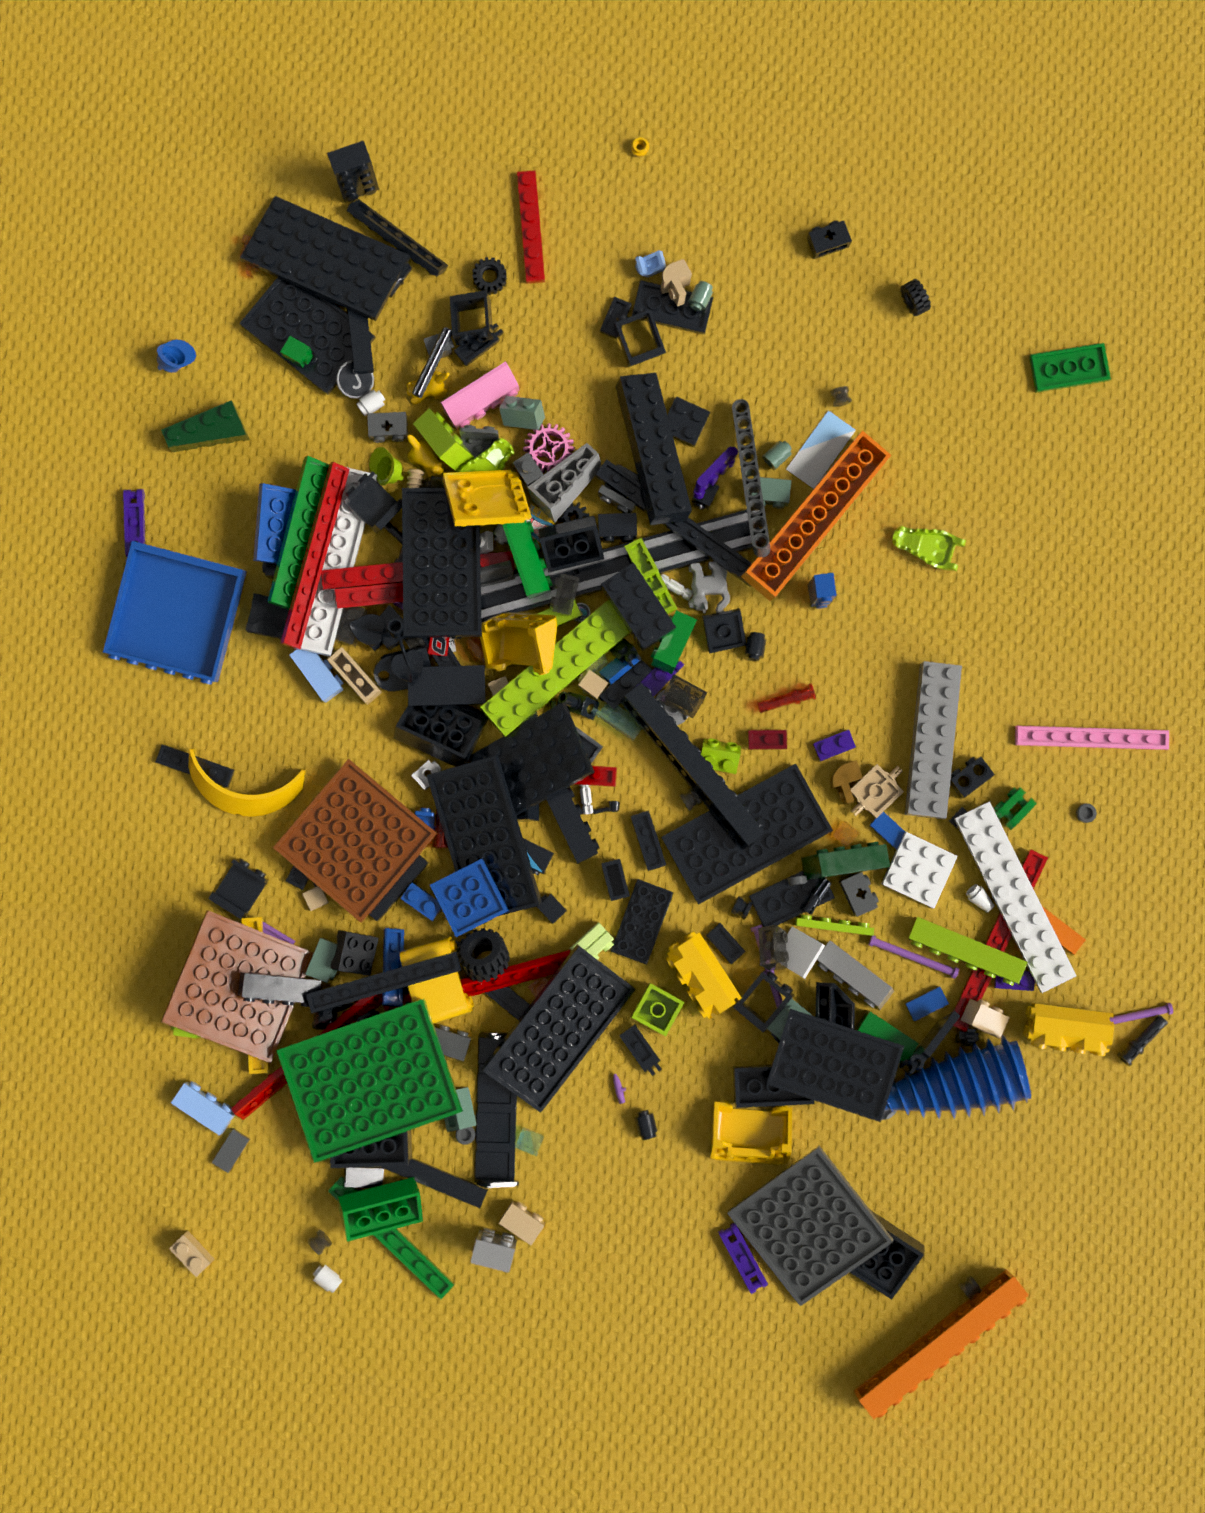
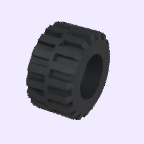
[457,928,510,982]

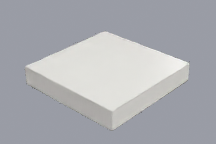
[773,926,825,979]

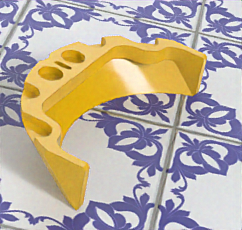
[188,748,307,817]

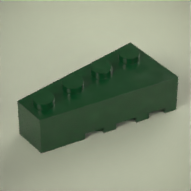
[161,400,250,452]
[801,842,890,880]

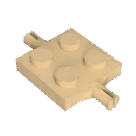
[850,764,904,818]

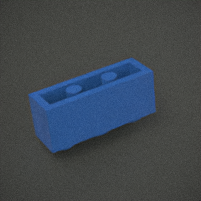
[808,573,837,609]

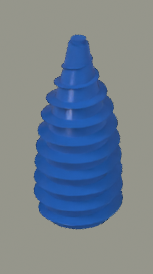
[885,1035,1031,1120]

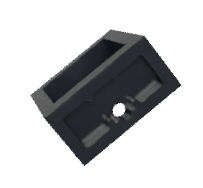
[450,290,494,346]
[613,308,666,367]
[733,970,795,1033]

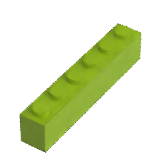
[909,917,1028,986]

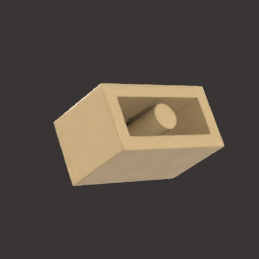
[961,999,1009,1039]
[499,1201,545,1245]
[169,1231,215,1277]

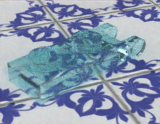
[591,702,642,741]

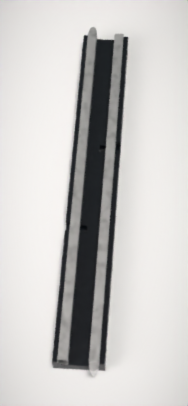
[481,510,765,622]

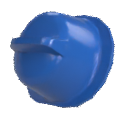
[157,340,196,373]

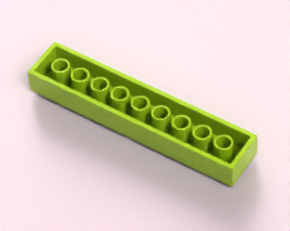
[480,600,630,737]

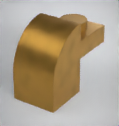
[831,760,863,804]

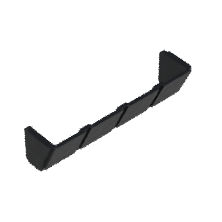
[474,1031,519,1188]

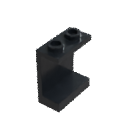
[343,471,402,534]
[208,858,269,919]

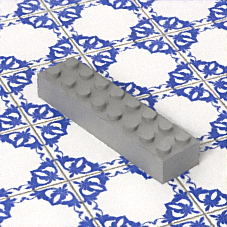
[904,661,962,819]

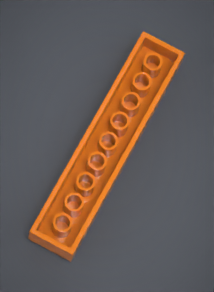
[741,430,891,601]
[854,1269,1029,1420]

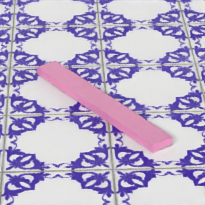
[1015,726,1169,750]

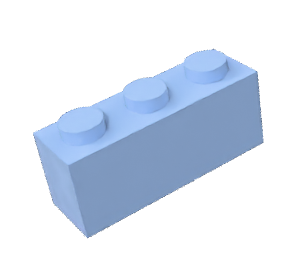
[290,649,344,703]
[171,1081,235,1136]

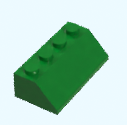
[502,520,553,599]
[338,1177,423,1242]

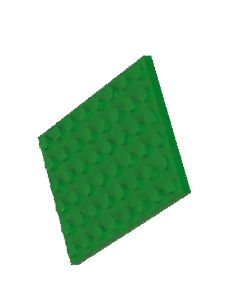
[277,998,463,1163]

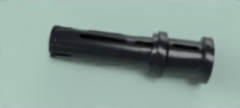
[1117,1015,1168,1067]

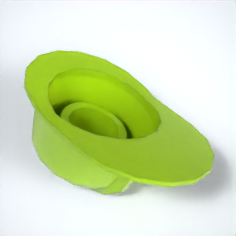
[369,447,404,485]

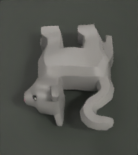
[688,561,730,614]

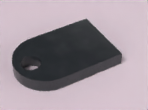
[374,645,431,692]

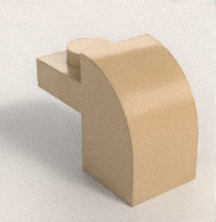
[661,259,692,306]

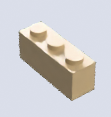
[327,647,382,705]

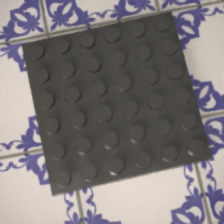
[727,1146,893,1306]

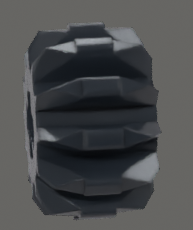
[557,502,589,523]

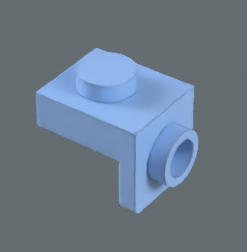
[635,250,667,278]

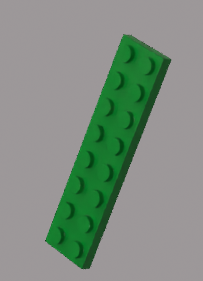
[267,456,329,610]

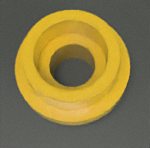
[631,137,649,157]

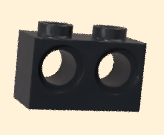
[950,756,995,799]

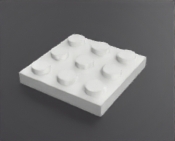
[881,832,958,909]

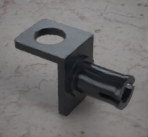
[558,692,600,720]

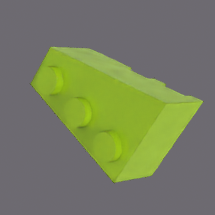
[413,408,475,472]

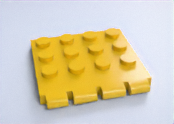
[443,470,532,526]

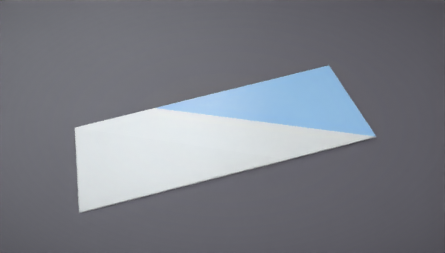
[786,410,856,488]

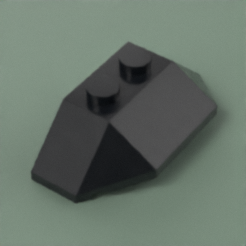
[815,982,855,1029]

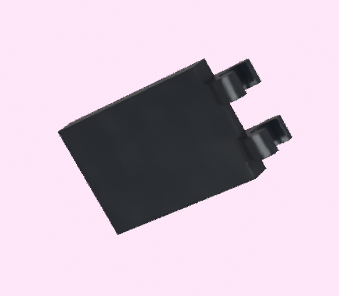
[899,1011,960,1075]

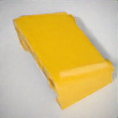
[480,612,557,675]
[400,937,474,1024]
[710,1100,792,1165]

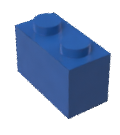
[400,883,442,921]

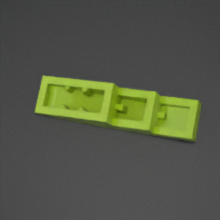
[624,538,677,614]

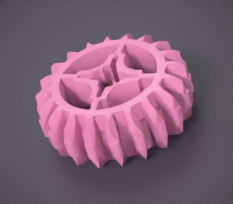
[523,423,575,473]

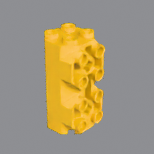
[665,931,741,1019]
[1023,1003,1114,1056]

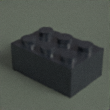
[538,516,604,573]

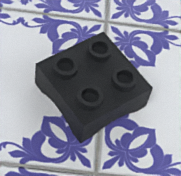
[246,593,289,639]
[330,930,379,976]

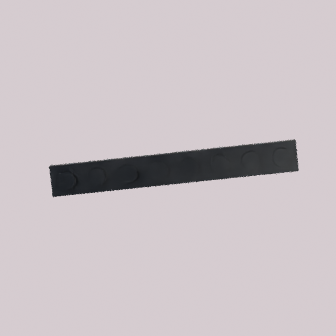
[306,951,461,1013]

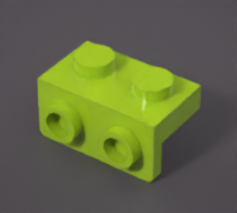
[701,738,741,774]

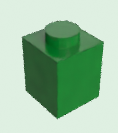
[280,336,312,368]

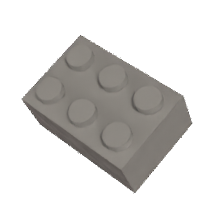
[470,1228,517,1273]

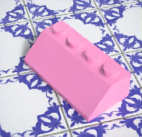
[441,361,519,430]

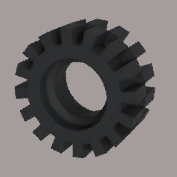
[472,257,507,295]
[900,279,931,317]

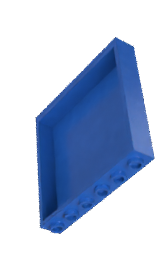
[103,541,247,685]

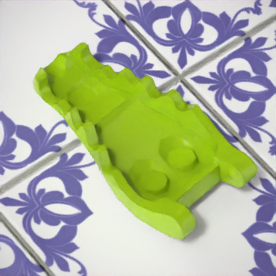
[457,438,514,472]
[892,526,966,571]

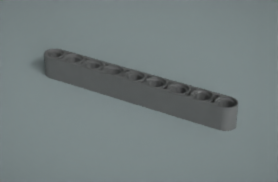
[732,399,770,557]

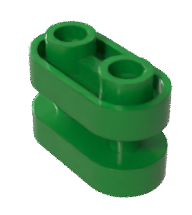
[993,787,1037,830]

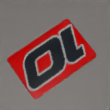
[428,637,450,656]

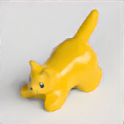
[406,371,450,405]
[407,434,449,481]

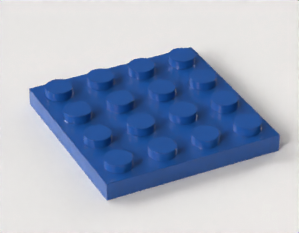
[253,483,296,565]

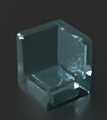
[515,1127,544,1156]

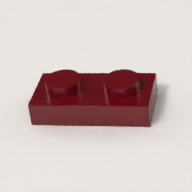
[748,730,787,750]

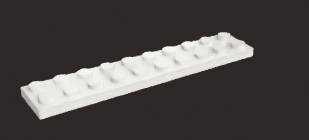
[301,467,377,657]
[954,802,1076,993]

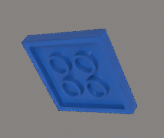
[430,858,509,937]

